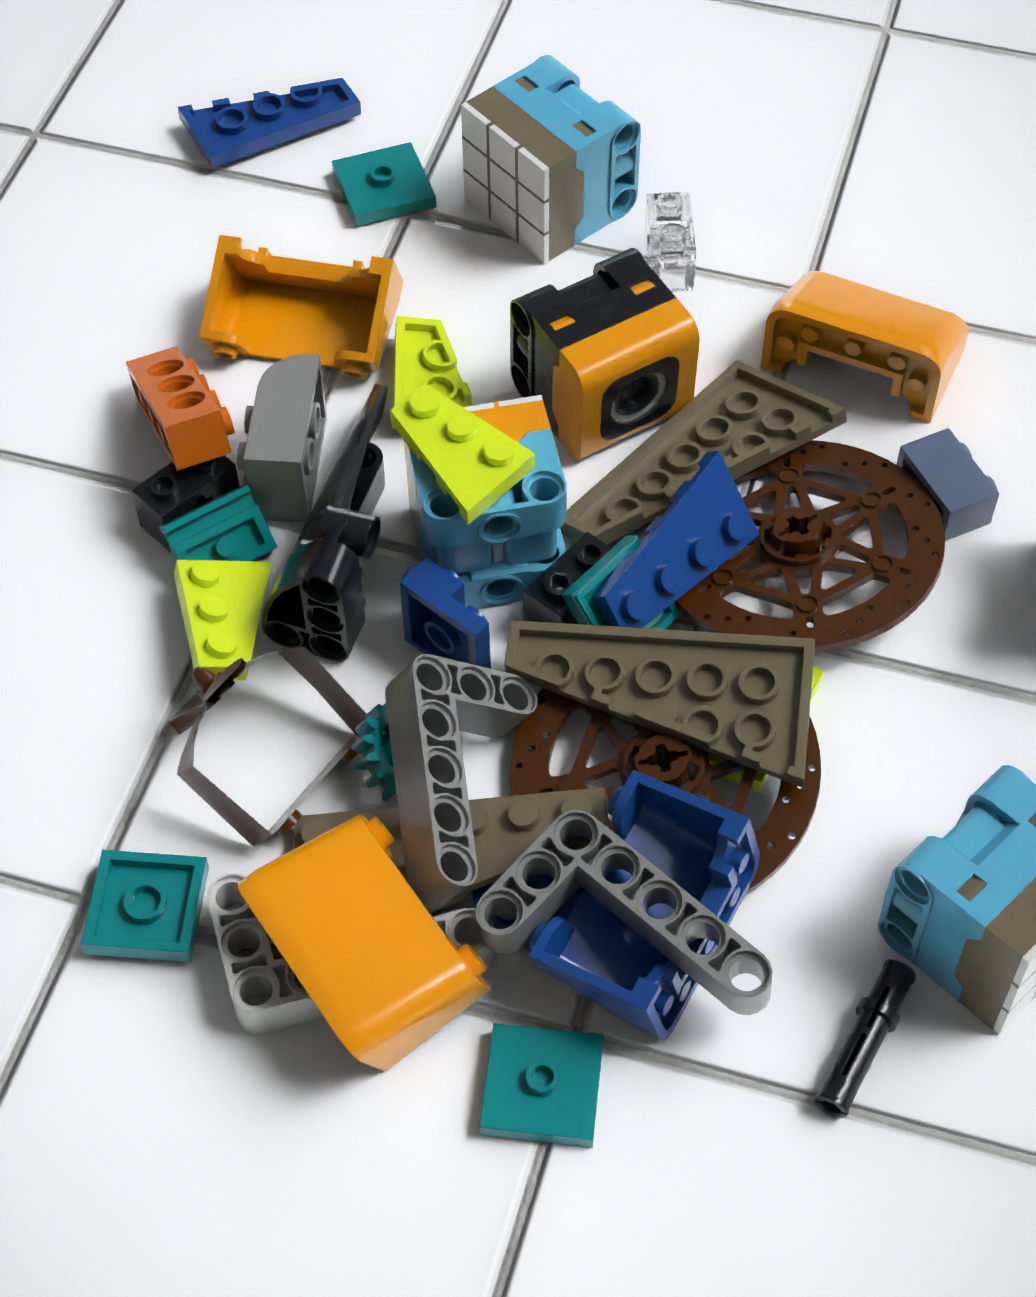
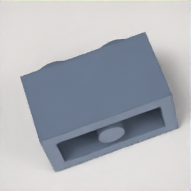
[896,428,1000,541]

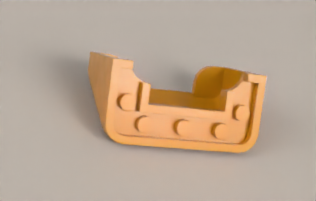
[199,234,404,379]
[760,271,968,423]
[237,814,491,1072]

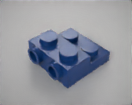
[399,557,491,669]

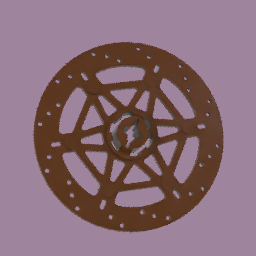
[675,440,945,653]
[510,630,821,894]

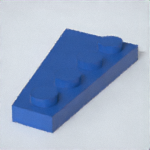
[177,77,362,169]
[593,451,760,628]

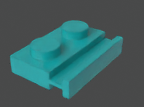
[159,485,278,561]

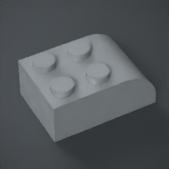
[237,354,327,523]

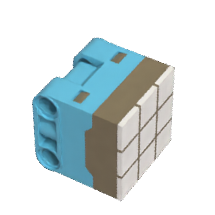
[461,55,641,264]
[878,765,1036,1035]

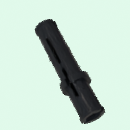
[814,959,916,1118]

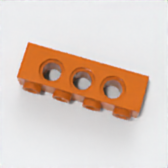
[125,346,235,471]

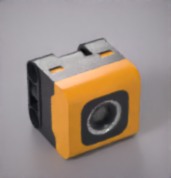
[510,248,700,460]

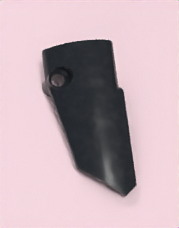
[262,384,388,661]

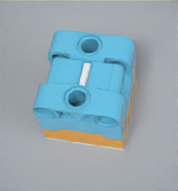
[404,395,567,608]

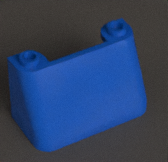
[528,770,760,1041]

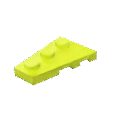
[392,316,473,429]
[390,383,535,525]
[173,560,271,681]

